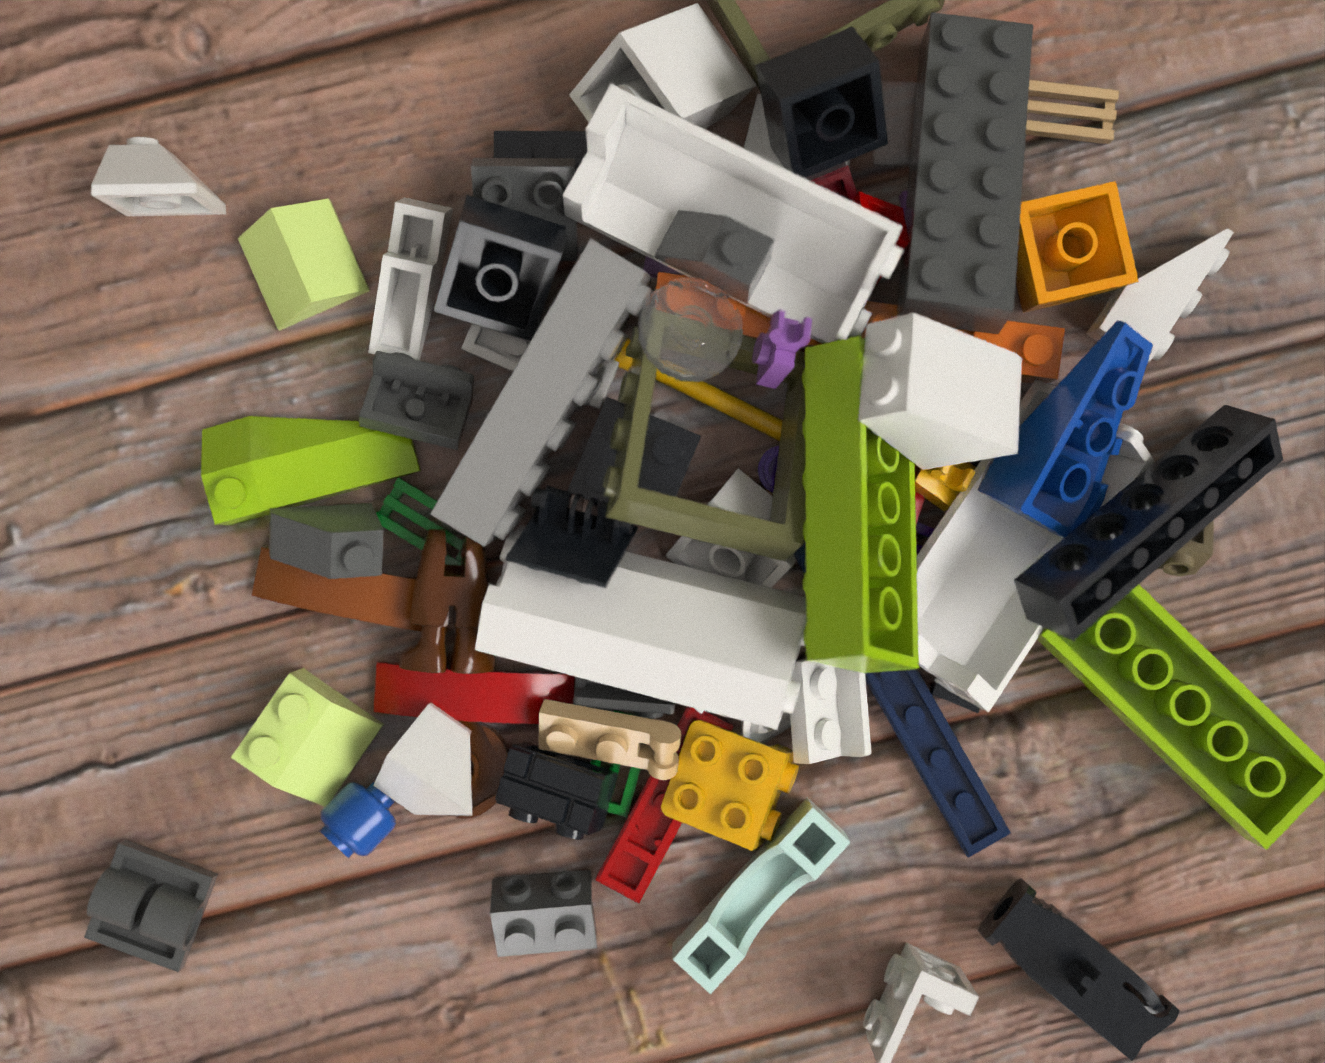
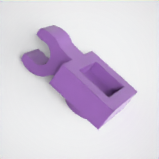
[752,310,812,389]

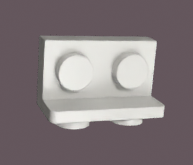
[790,658,871,764]

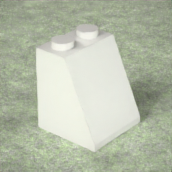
[569,3,756,130]
[858,313,1022,470]

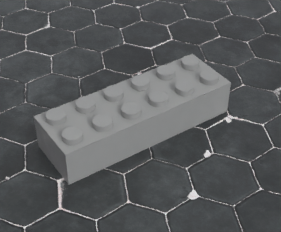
[431,239,655,546]

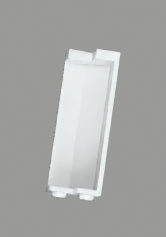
[563,84,904,344]
[916,380,1155,712]
[475,525,806,730]

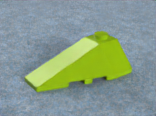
[201,416,421,525]

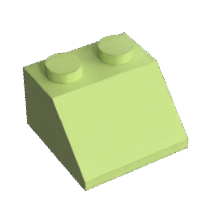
[231,668,384,806]

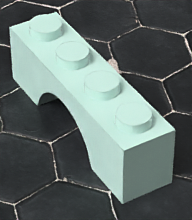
[672,797,851,994]

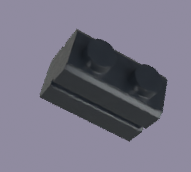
[495,742,618,840]

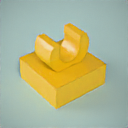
[915,462,976,511]

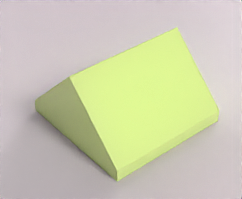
[238,198,370,330]

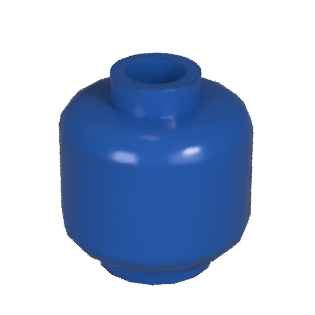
[319,782,396,858]

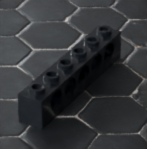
[1014,405,1283,641]

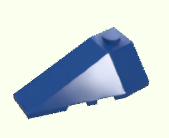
[977,320,1153,538]

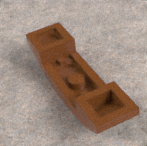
[251,547,449,635]

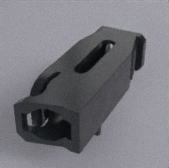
[978,878,1180,1061]

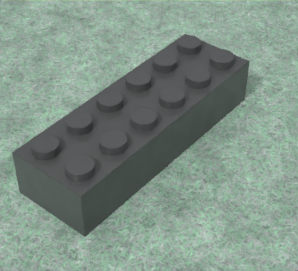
[896,12,1033,334]

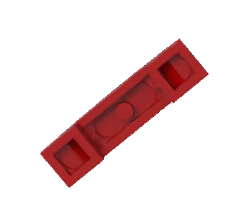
[374,661,575,724]

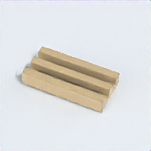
[1026,80,1119,144]

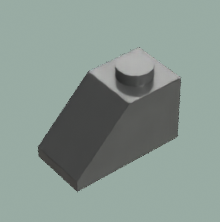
[655,210,774,304]
[269,503,384,579]

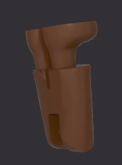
[399,529,495,674]

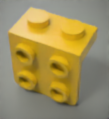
[661,720,799,851]

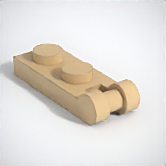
[539,699,681,780]

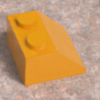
[1016,181,1139,313]

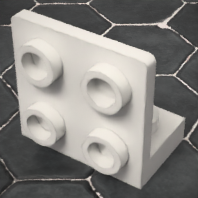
[863,943,979,1063]

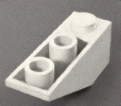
[1086,228,1234,362]

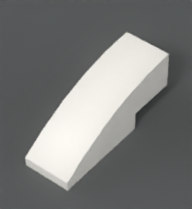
[368,197,453,361]

